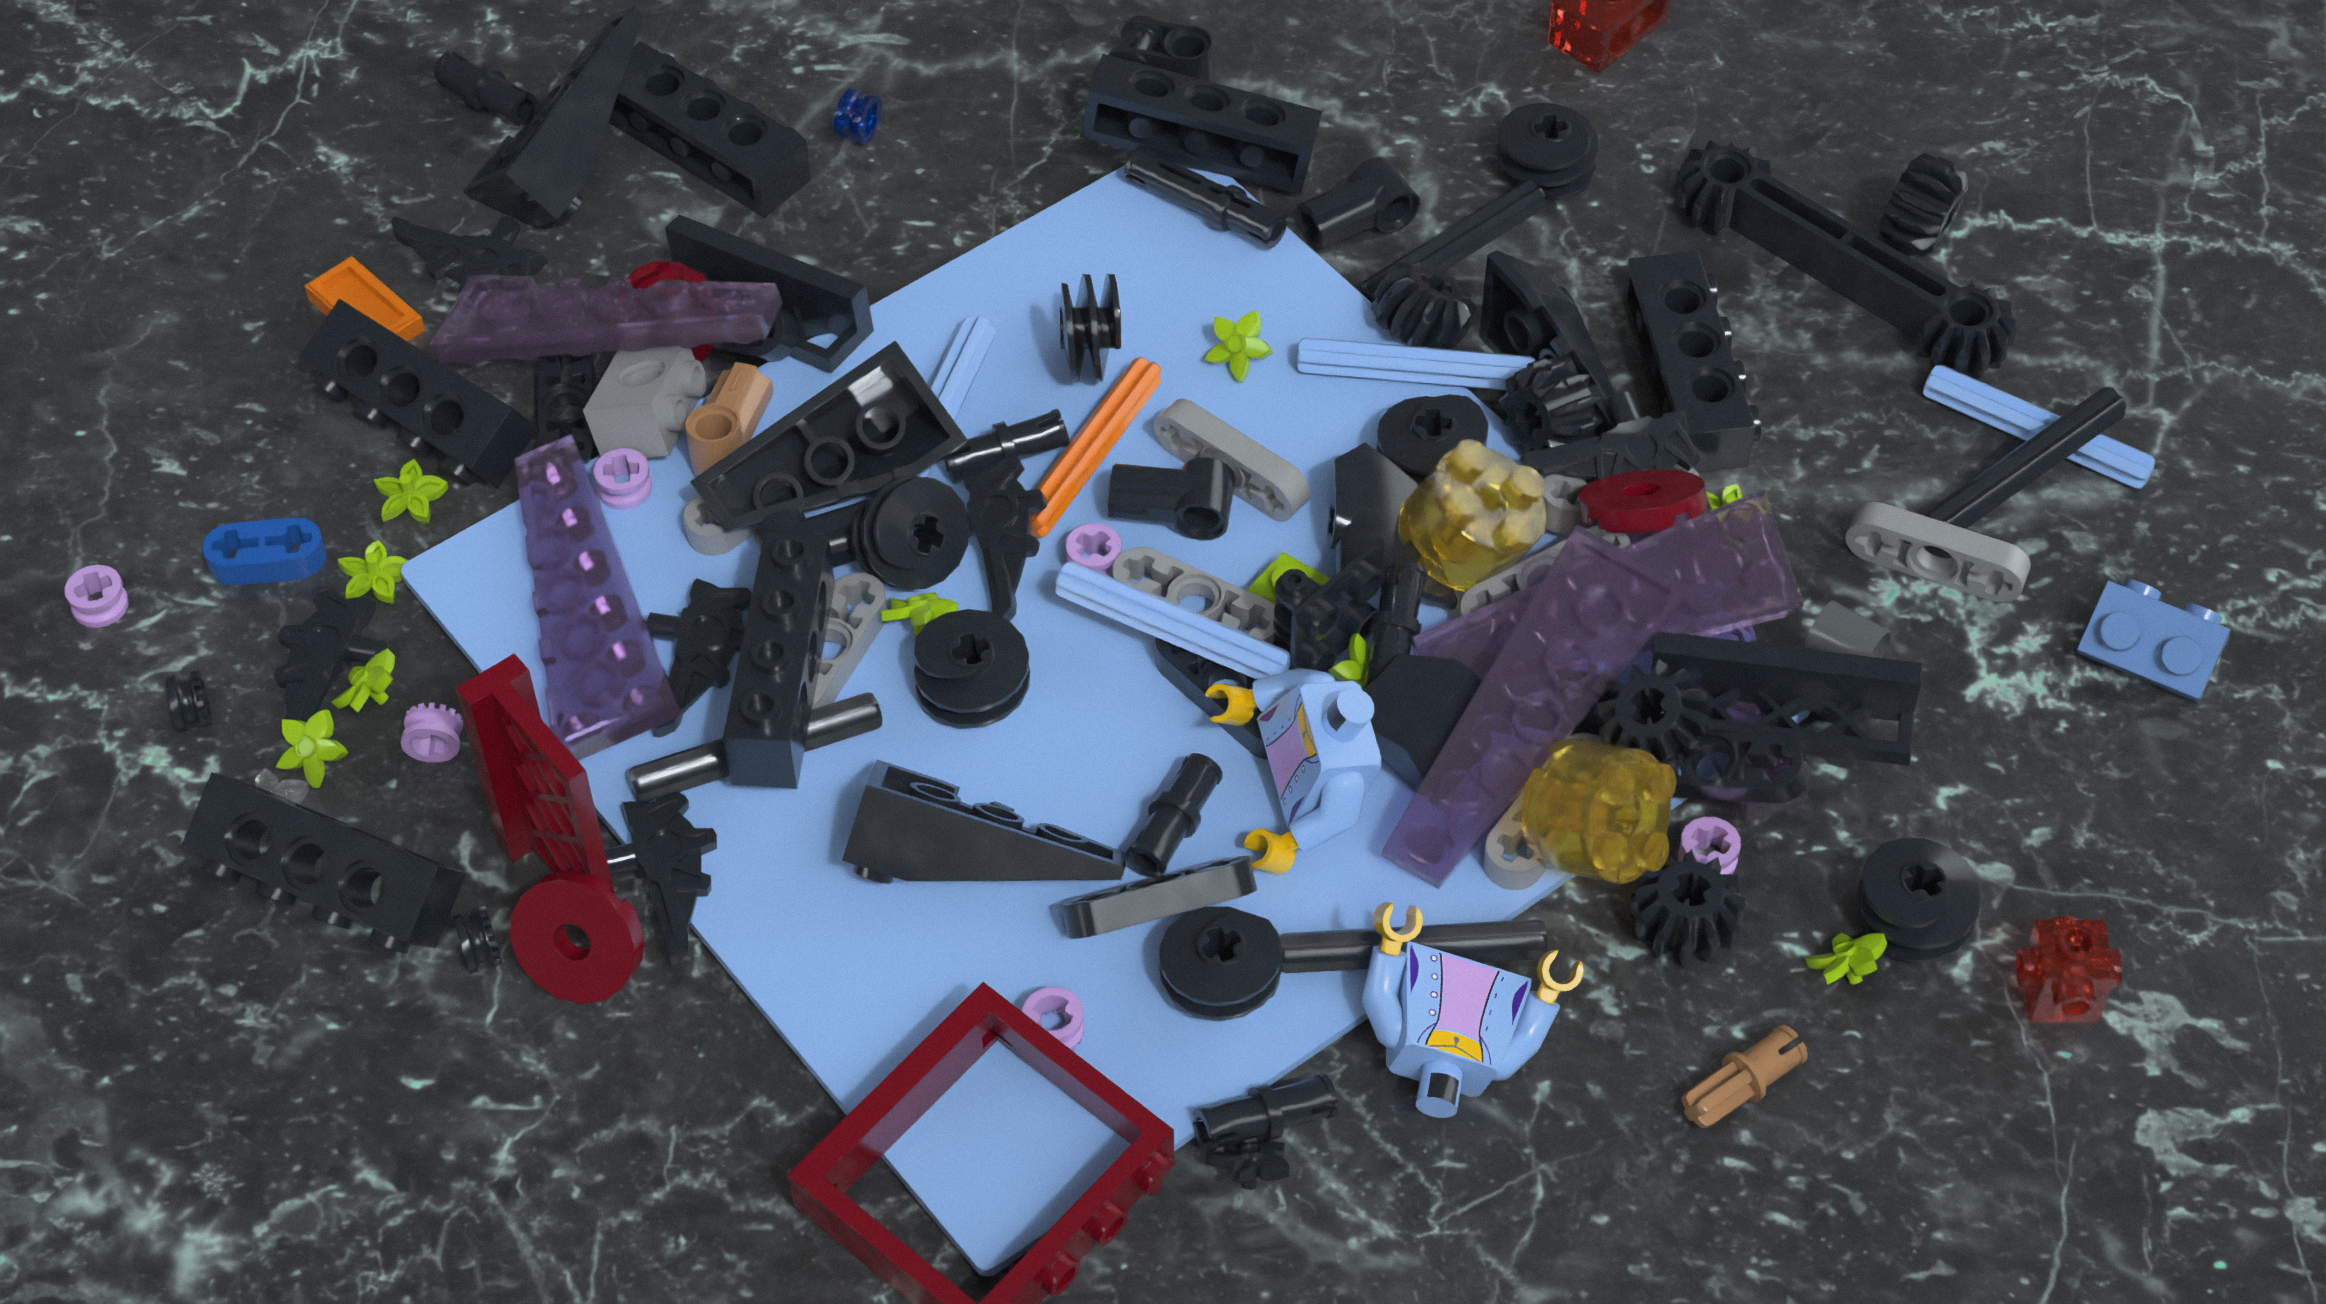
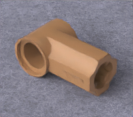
[685,362,773,477]

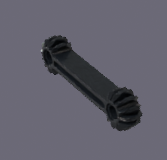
[1675,139,2017,378]

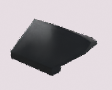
[1364,653,1493,808]

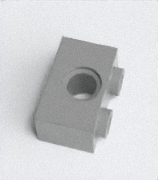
[583,338,706,458]

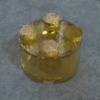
[1399,439,1547,592]
[1521,738,1676,884]

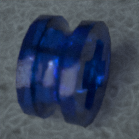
[834,87,882,144]

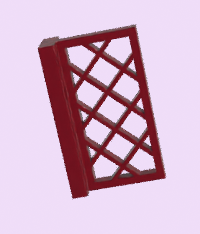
[455,653,615,894]

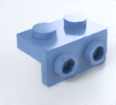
[2077,579,2230,703]

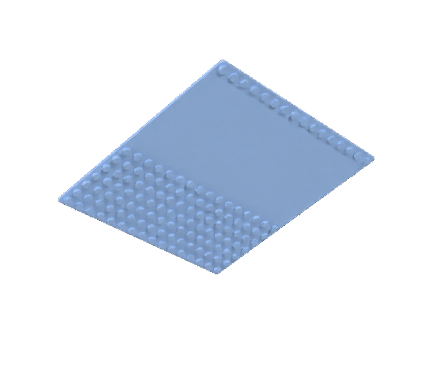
[401,162,1811,1276]

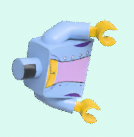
[1205,668,1381,874]
[1362,902,1584,1118]

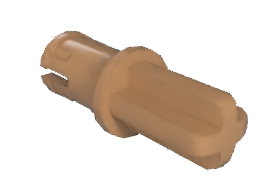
[1681,1025,1808,1128]

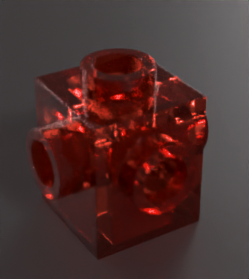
[2016,916,2122,1022]

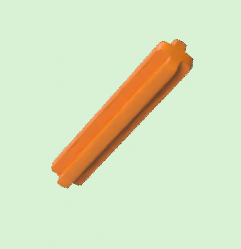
[1031,357,1161,539]

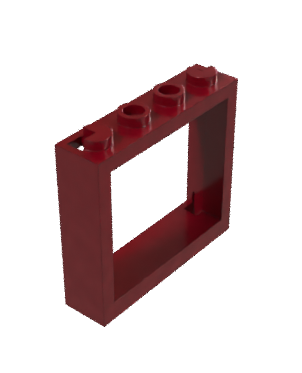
[787,982,1175,1304]

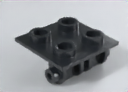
[1273,538,1384,673]

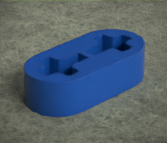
[202,518,327,585]

